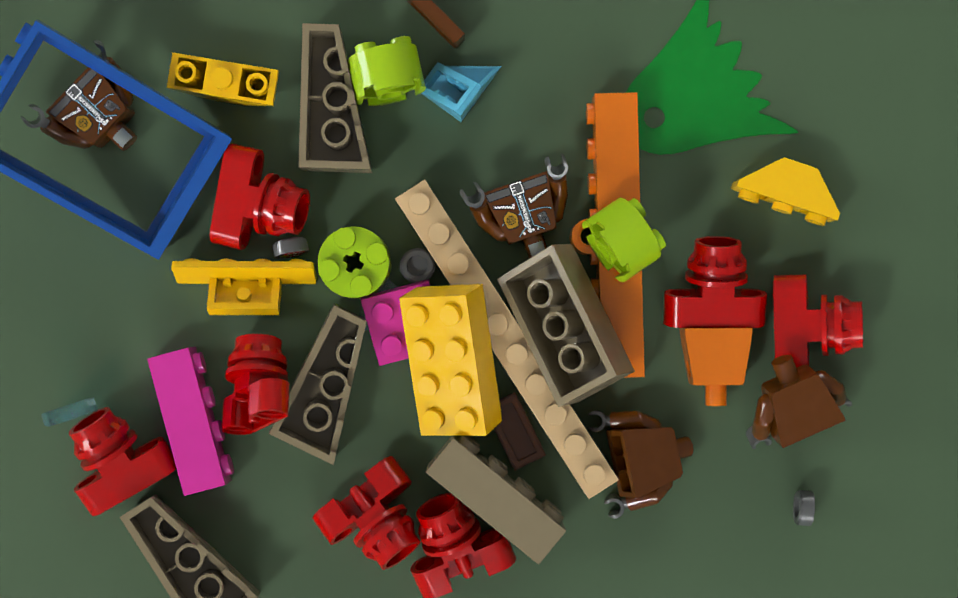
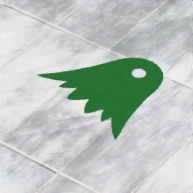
[626,0,798,155]

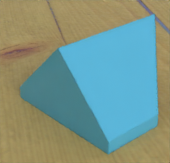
[421,62,502,122]

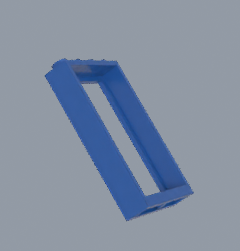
[0,20,232,260]

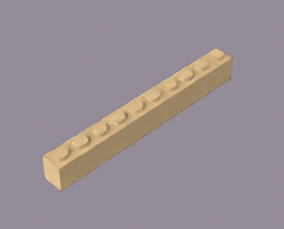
[395,179,619,499]

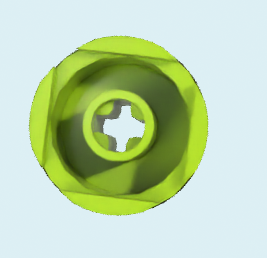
[347,36,426,106]
[582,197,666,282]
[318,226,392,298]

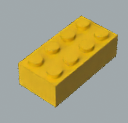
[399,284,502,436]

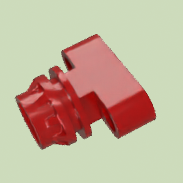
[210,143,310,250]
[663,236,767,328]
[773,274,863,368]
[222,334,290,435]
[68,407,177,516]
[312,456,421,570]
[410,493,516,598]

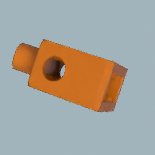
[680,328,753,406]

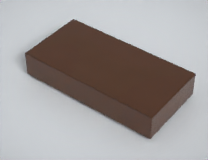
[407,0,465,49]
[494,392,546,471]

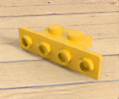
[171,258,317,315]

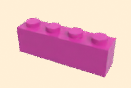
[147,346,234,496]

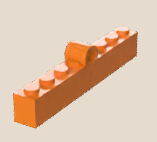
[569,92,645,378]

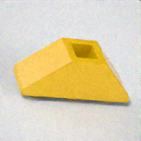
[166,52,279,106]
[731,157,840,226]

